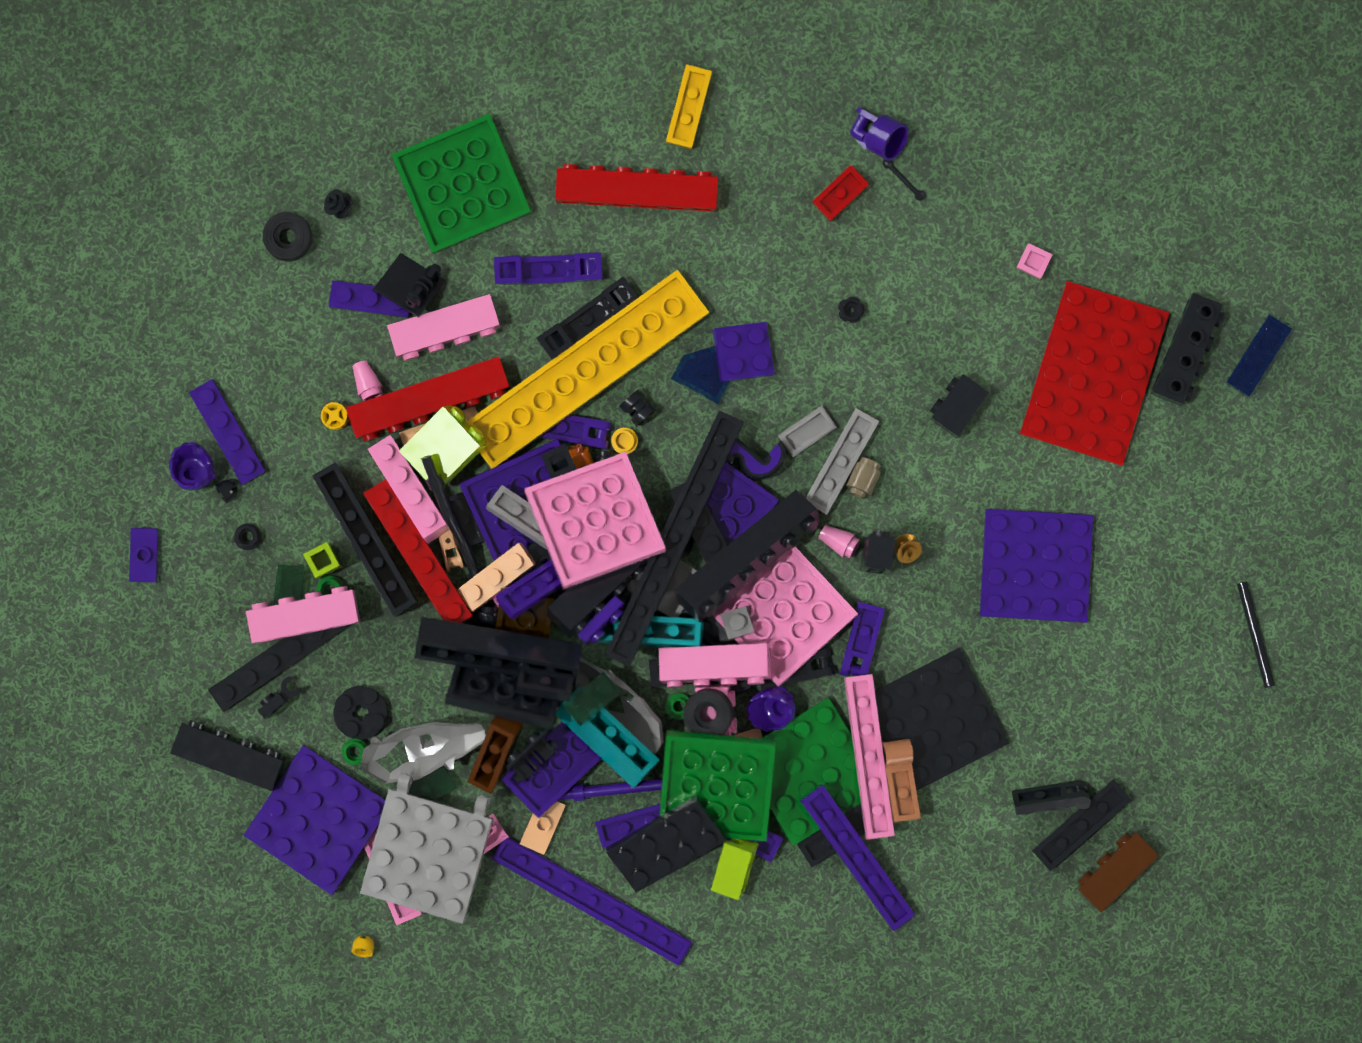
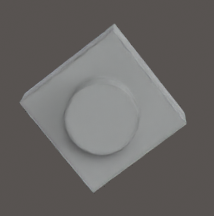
[720,606,755,641]

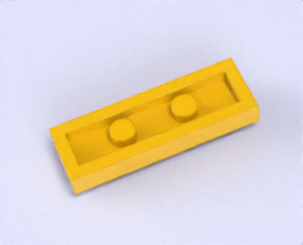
[666,64,712,150]

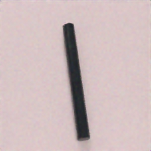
[1237,581,1275,688]

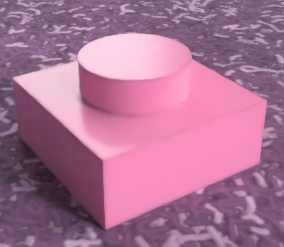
[1016,243,1053,279]

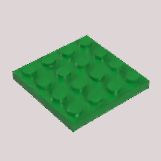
[391,114,531,254]
[761,697,861,846]
[660,730,776,841]

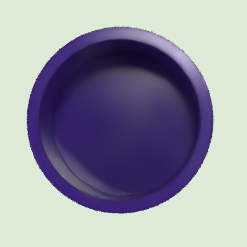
[850,107,909,161]

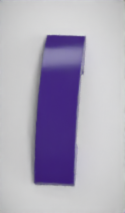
[494,252,602,285]

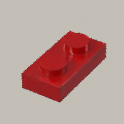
[812,165,869,222]

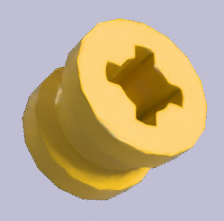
[321,402,349,430]

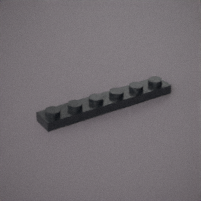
[208,624,352,712]

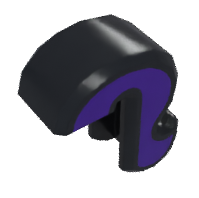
[726,438,786,481]

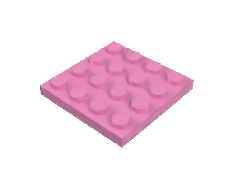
[524,452,666,589]
[713,547,858,686]

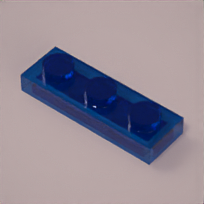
[1225,315,1292,397]

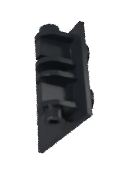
[373,253,446,318]
[506,729,558,784]

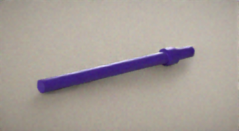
[559,779,663,801]

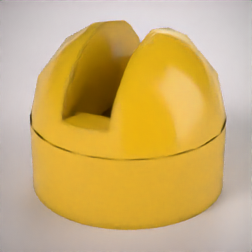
[351,935,374,958]

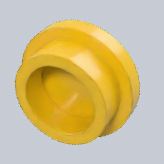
[611,428,638,454]

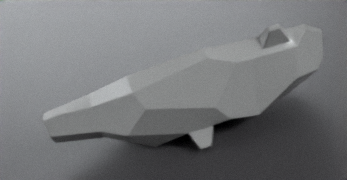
[575,657,664,754]
[361,722,485,784]

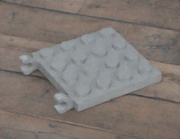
[360,772,494,924]

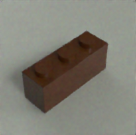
[467,716,524,794]
[1076,832,1159,913]

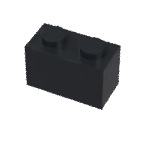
[930,374,989,438]

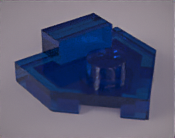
[671,346,730,404]

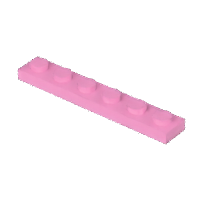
[844,674,894,839]

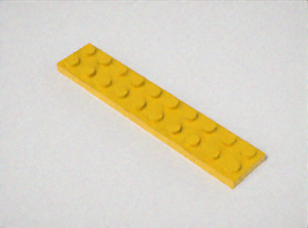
[467,270,709,469]

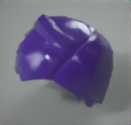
[169,442,216,490]
[746,686,795,732]

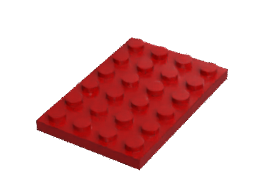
[1019,281,1169,466]

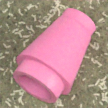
[352,360,383,402]
[818,525,860,559]

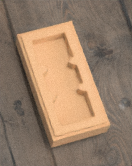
[520,801,566,855]

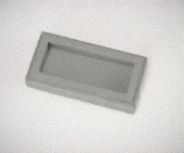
[778,405,837,458]

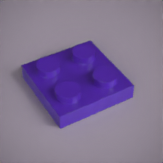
[712,322,775,383]

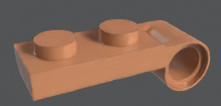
[882,739,921,823]

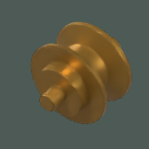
[894,533,922,563]

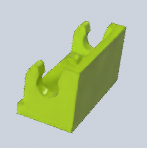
[711,838,759,900]

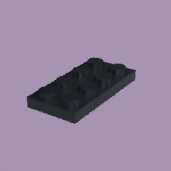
[606,795,726,893]

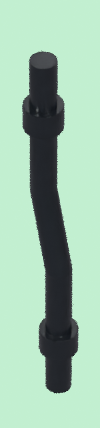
[421,455,482,580]

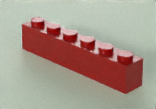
[555,164,718,212]
[346,356,510,442]
[363,479,474,623]

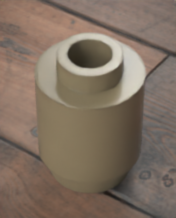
[846,457,881,499]

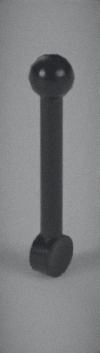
[882,159,925,201]

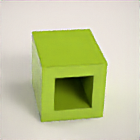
[303,542,342,579]

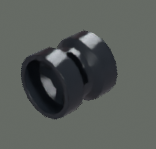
[619,389,656,427]

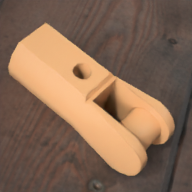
[438,530,464,572]

